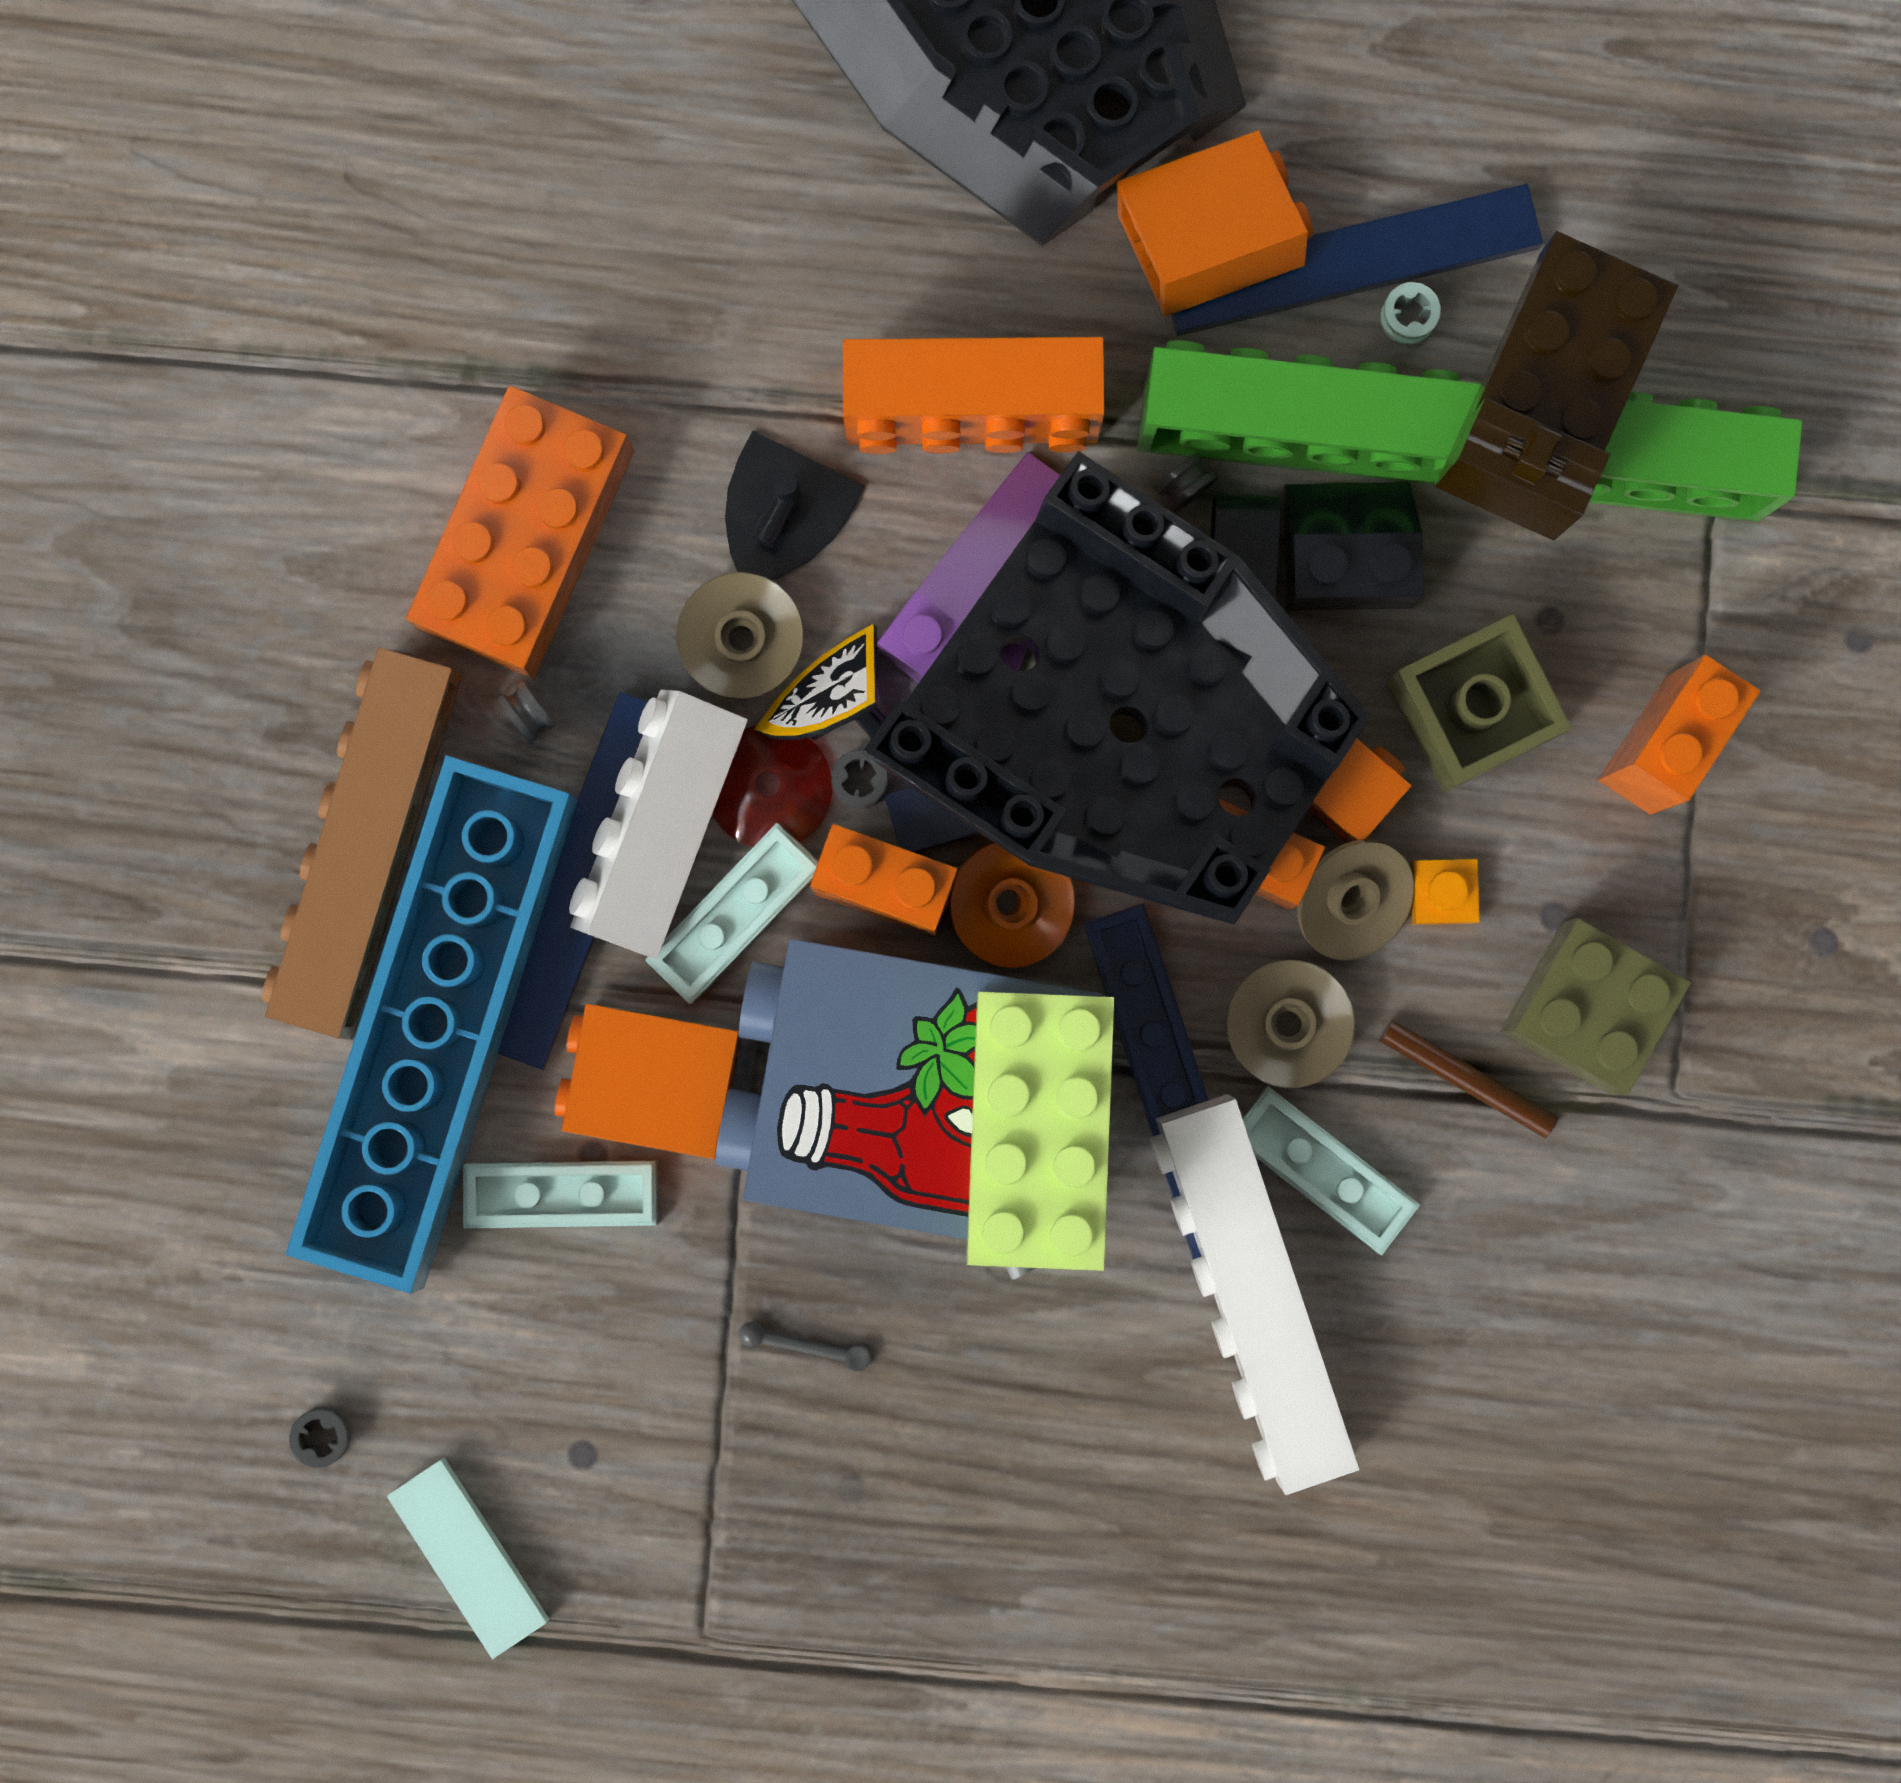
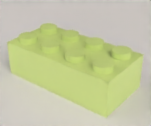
[966,992,1114,1271]

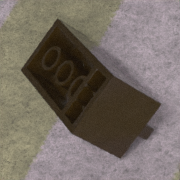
[1435,230,1679,541]

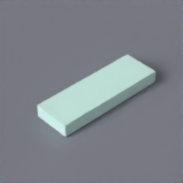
[645,823,818,1005]
[1242,1086,1420,1256]
[463,1160,658,1228]
[387,1457,549,1660]

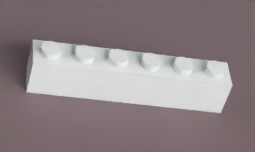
[1150,1094,1359,1495]

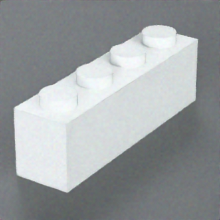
[569,689,748,960]

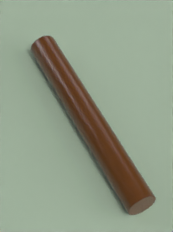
[1379,1020,1558,1138]

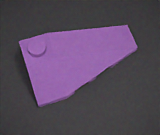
[877,451,1060,683]

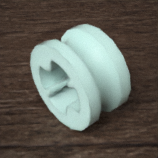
[1380,282,1441,345]

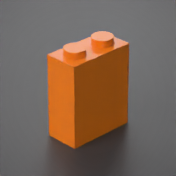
[1117,130,1313,317]
[1598,654,1761,815]
[810,823,958,938]
[554,1004,742,1159]

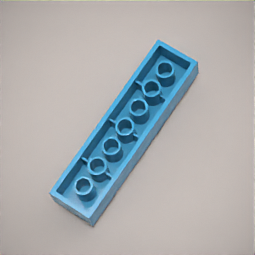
[285,755,578,1294]

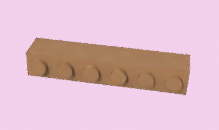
[262,647,462,1040]

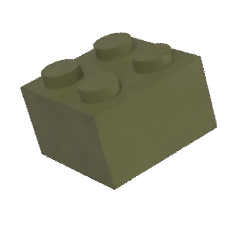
[1386,613,1572,793]
[1500,918,1691,1095]

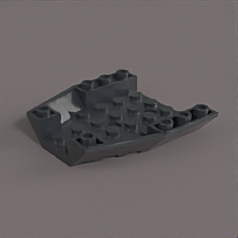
[792,0,1246,246]
[862,451,1371,925]

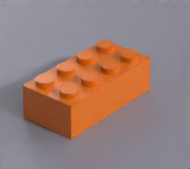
[843,337,1104,454]
[405,385,634,679]

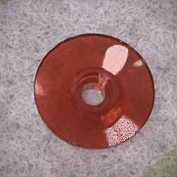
[712,725,833,848]

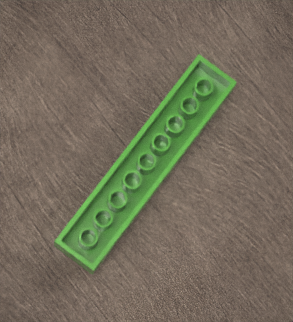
[1137,340,1802,522]

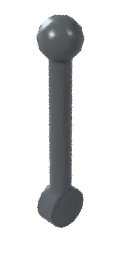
[739,1322,871,1371]

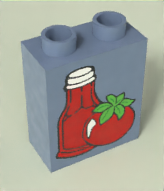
[715,939,1102,1240]

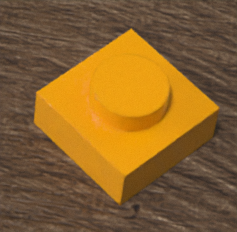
[1410,859,1480,925]

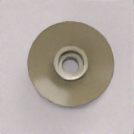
[676,572,804,700]
[1297,839,1414,961]
[1226,960,1355,1088]

